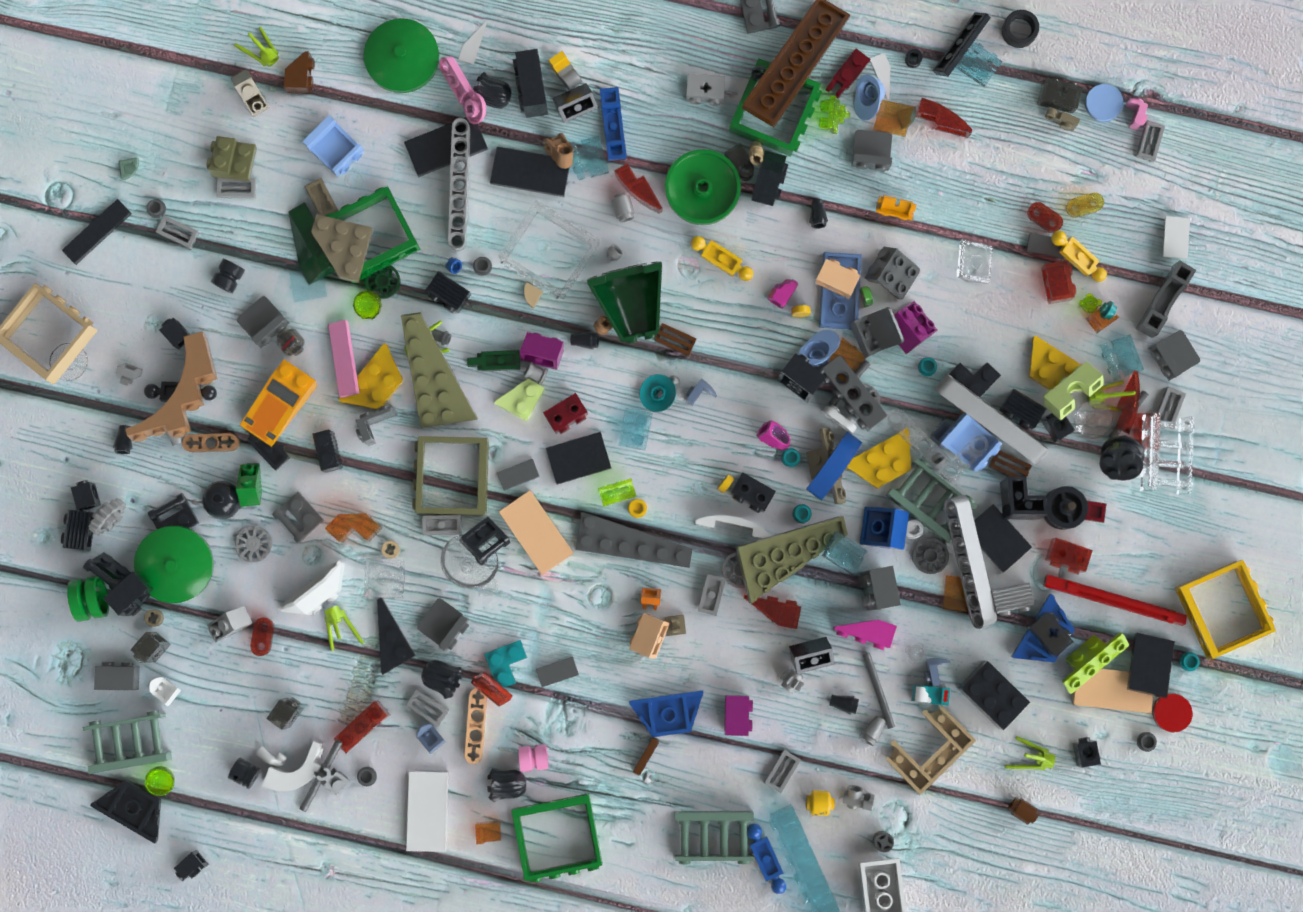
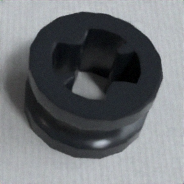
[905,49,923,68]

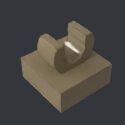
[665,615,686,636]

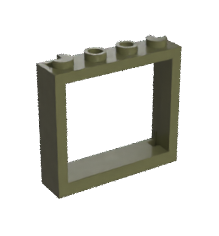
[412,436,489,516]

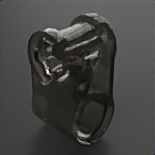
[724,143,754,182]

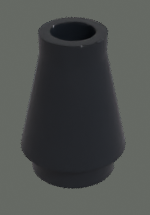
[809,199,828,229]
[570,331,599,350]
[113,425,133,454]
[829,694,859,715]

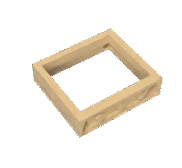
[0,283,98,384]

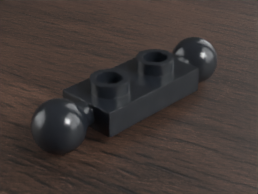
[144,381,217,402]

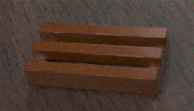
[654,323,697,357]
[988,450,1032,477]
[633,737,659,776]

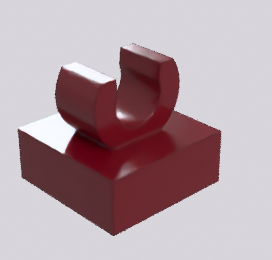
[1085,501,1107,523]

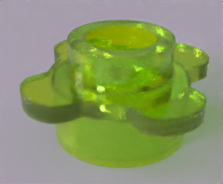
[1079,293,1102,313]

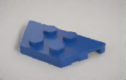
[1011,594,1075,663]
[629,690,703,737]

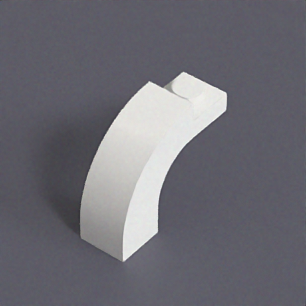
[262,740,325,791]

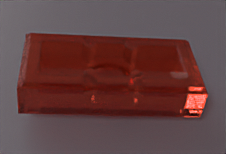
[471,671,513,707]

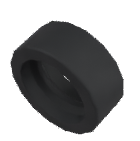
[1002,10,1039,48]

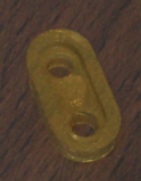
[1066,193,1104,218]

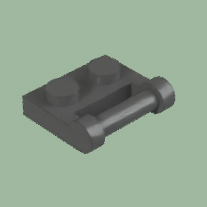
[740,0,780,34]
[272,492,325,543]

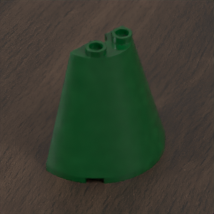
[587,261,662,344]

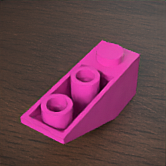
[833,620,897,651]

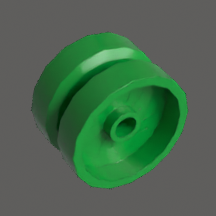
[67,576,109,622]

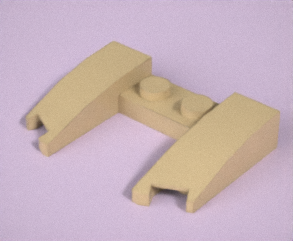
[886,705,976,795]

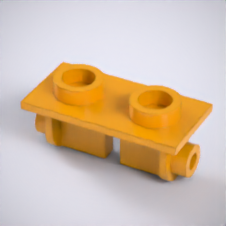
[876,195,917,221]

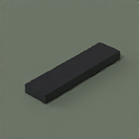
[933,12,991,77]
[62,199,132,265]

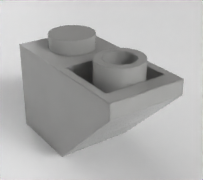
[207,606,252,643]

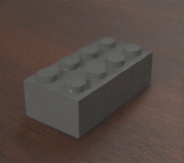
[858,566,901,611]

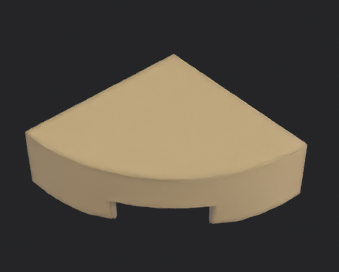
[524,282,543,309]

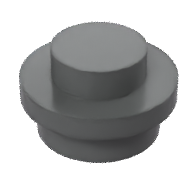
[146,199,166,218]
[473,257,492,276]
[1137,732,1157,752]
[357,767,377,787]

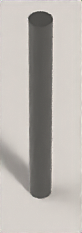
[863,652,895,729]
[300,739,343,812]

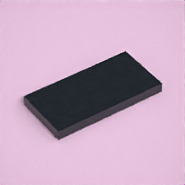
[404,117,488,178]
[490,147,570,197]

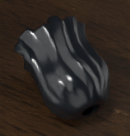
[473,72,512,109]
[421,660,463,699]
[487,768,526,802]

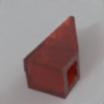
[743,595,801,629]
[334,700,391,753]

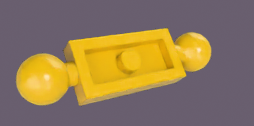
[1051,231,1107,282]
[690,236,753,281]

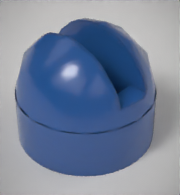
[445,257,462,274]

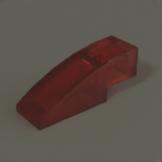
[916,98,972,138]
[614,163,663,214]
[1115,370,1140,434]

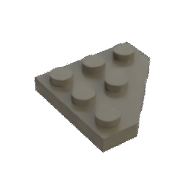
[311,214,373,283]

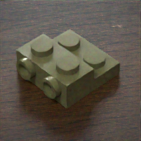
[206,136,257,181]

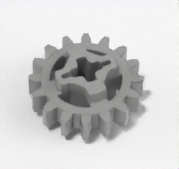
[88,498,126,535]

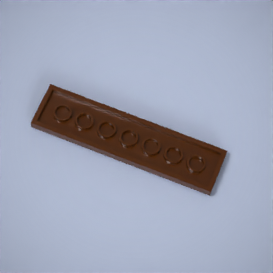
[742,0,850,128]

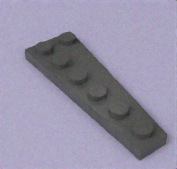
[575,512,692,568]

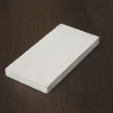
[406,771,449,852]

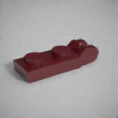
[825,48,871,99]

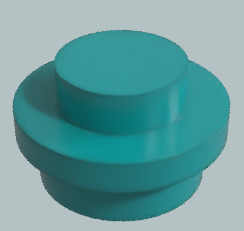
[1099,301,1117,320]
[918,357,937,376]
[781,448,801,467]
[792,504,812,523]
[1179,652,1200,671]

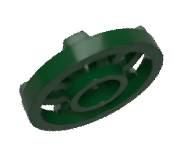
[365,265,401,299]

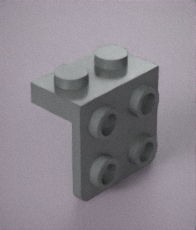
[851,130,892,172]
[865,246,920,300]
[237,296,289,348]
[850,307,904,358]
[1148,330,1200,381]
[356,405,398,446]
[417,598,470,651]

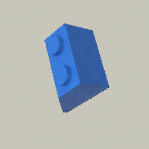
[860,506,909,550]

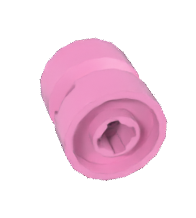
[519,744,549,772]

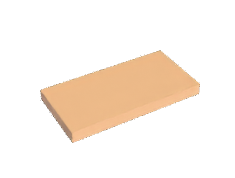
[499,490,574,575]
[1072,669,1153,713]

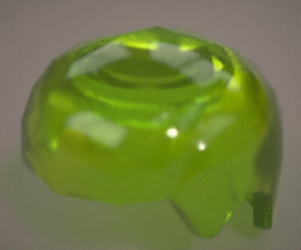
[353,291,382,320]
[145,766,175,796]

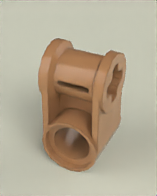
[543,133,573,169]

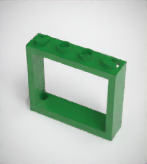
[729,58,822,157]
[325,186,421,284]
[511,793,603,883]

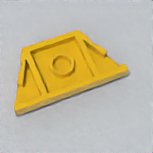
[1029,335,1082,390]
[338,343,404,410]
[846,428,911,489]

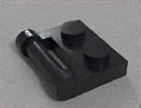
[147,493,199,529]
[459,516,510,565]
[83,552,131,590]

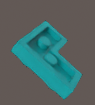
[484,640,527,690]

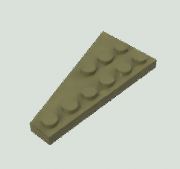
[401,312,478,428]

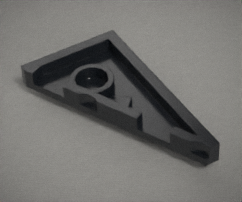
[377,597,416,675]

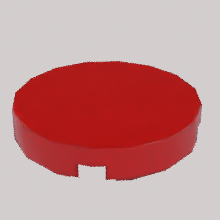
[1153,693,1193,733]

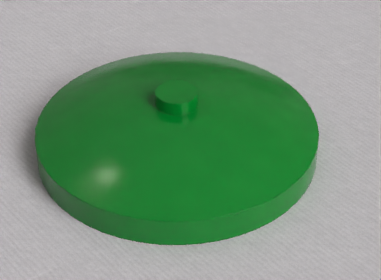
[364,18,439,93]
[665,149,741,225]
[134,526,214,603]

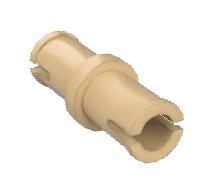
[749,141,764,165]

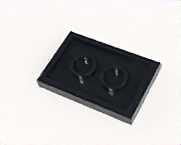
[546,432,612,485]
[974,504,1032,573]
[1127,633,1175,698]

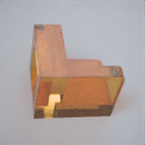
[1085,308,1119,333]
[475,821,501,844]

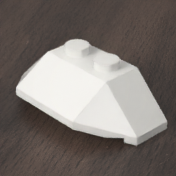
[277,560,344,615]

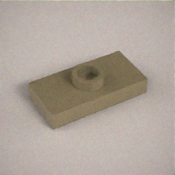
[304,178,338,216]

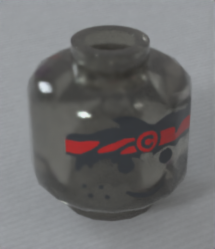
[276,328,305,356]

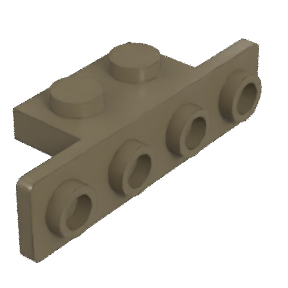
[806,428,846,504]

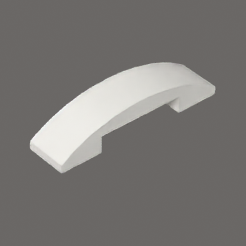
[695,515,771,539]

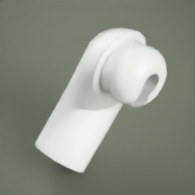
[256,747,287,767]

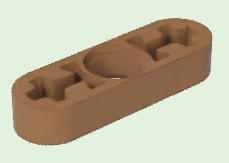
[182,433,240,453]

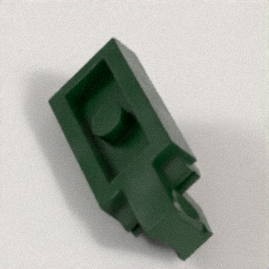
[467,350,520,372]

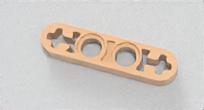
[464,687,487,764]

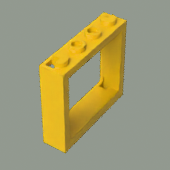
[1174,560,1276,659]

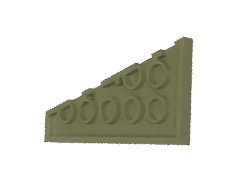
[736,516,848,604]

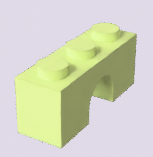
[1044,362,1103,420]

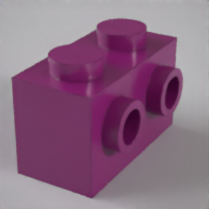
[520,332,564,370]
[724,695,753,736]

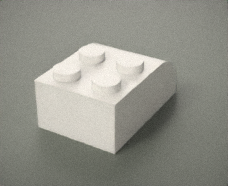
[859,858,906,912]

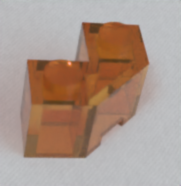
[325,513,383,543]

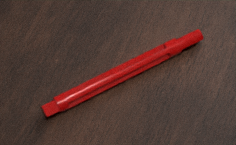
[1043,574,1188,626]

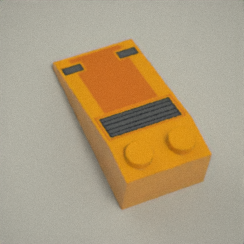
[240,359,317,447]

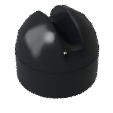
[751,65,766,82]

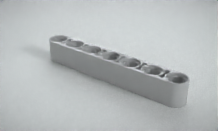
[448,118,470,251]
[934,373,1049,465]
[944,495,997,629]

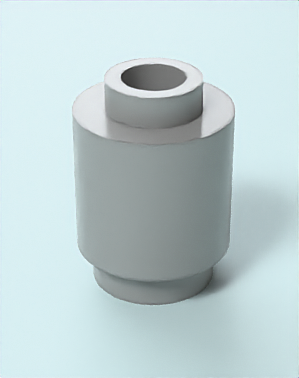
[612,193,635,222]

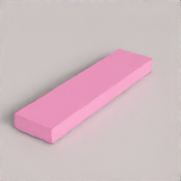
[328,320,359,398]

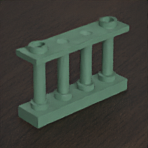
[885,458,977,543]
[83,710,172,774]
[675,811,754,865]

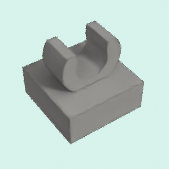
[116,363,143,386]

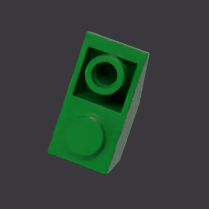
[236,463,262,507]

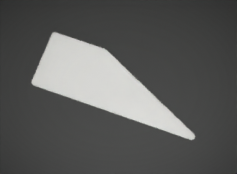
[458,22,487,64]
[870,53,891,100]

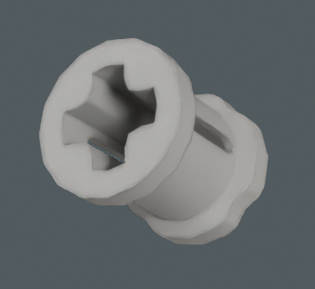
[524,362,548,385]

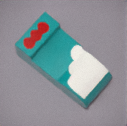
[911,685,950,706]

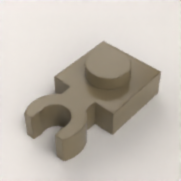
[1045,107,1080,131]

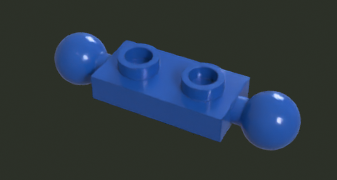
[747,824,787,894]

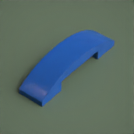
[600,87,627,161]
[806,431,862,501]

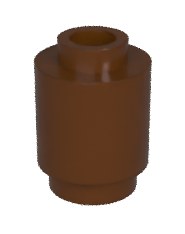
[1008,797,1039,825]

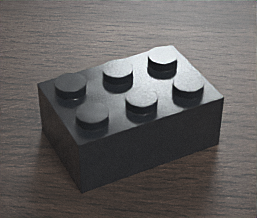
[512,49,548,118]
[777,353,826,403]
[957,661,1030,730]

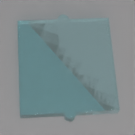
[289,270,328,303]

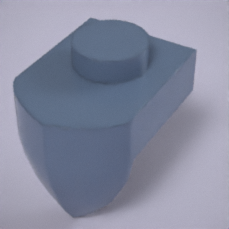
[686,379,717,406]
[930,419,951,449]
[924,658,951,686]
[416,724,446,754]

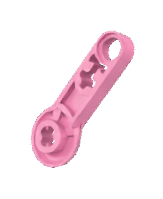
[439,56,486,124]

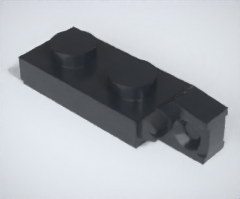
[246,430,290,471]

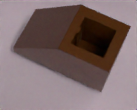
[284,51,315,94]

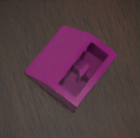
[894,301,938,354]

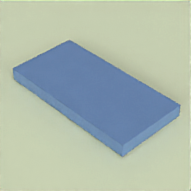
[819,252,862,330]

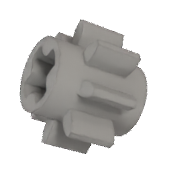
[780,669,804,693]

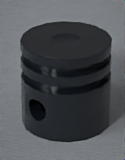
[228,757,261,789]

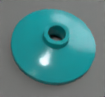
[639,374,676,412]

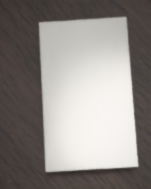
[1163,216,1190,259]

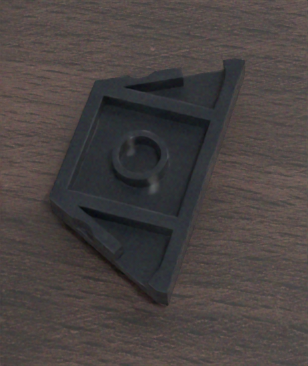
[90,780,161,844]

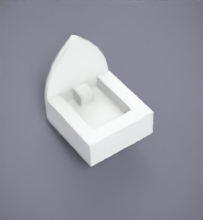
[149,677,181,706]

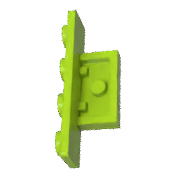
[1062,632,1129,694]

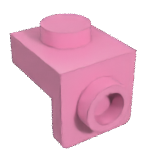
[1125,98,1148,130]

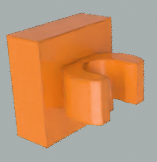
[640,587,661,611]

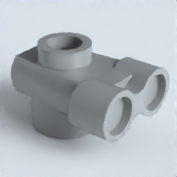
[843,785,875,811]

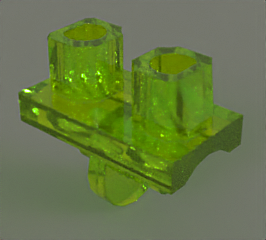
[819,95,850,134]
[598,478,637,507]

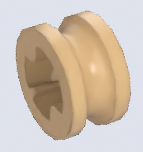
[381,541,400,559]

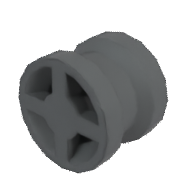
[873,831,894,852]

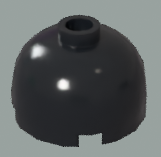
[202,481,241,519]

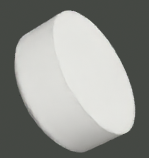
[906,519,923,539]

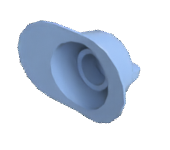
[854,74,885,120]
[799,330,840,368]

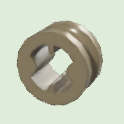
[144,609,164,627]

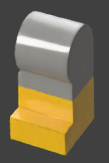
[548,51,582,90]

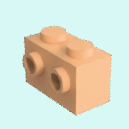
[815,259,861,299]
[629,613,670,659]

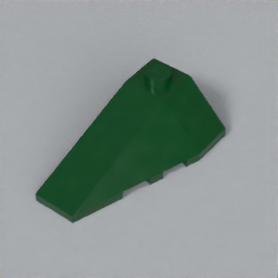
[288,202,335,286]

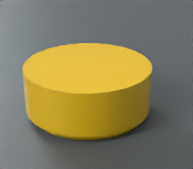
[791,305,811,318]
[717,474,734,493]
[628,499,647,518]

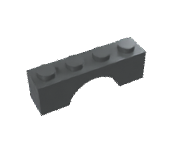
[1136,260,1196,338]

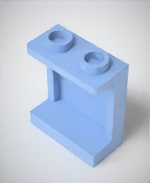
[302,115,364,177]
[939,412,1002,472]

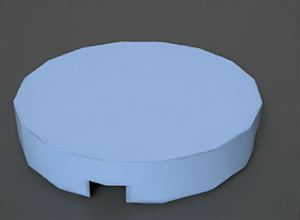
[1085,84,1123,122]

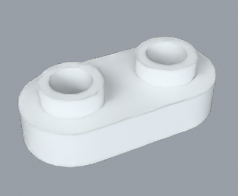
[821,404,857,434]

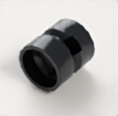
[210,258,245,294]

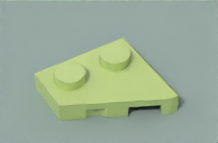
[494,379,545,422]

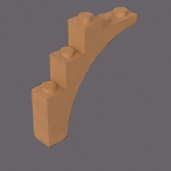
[126,332,218,442]

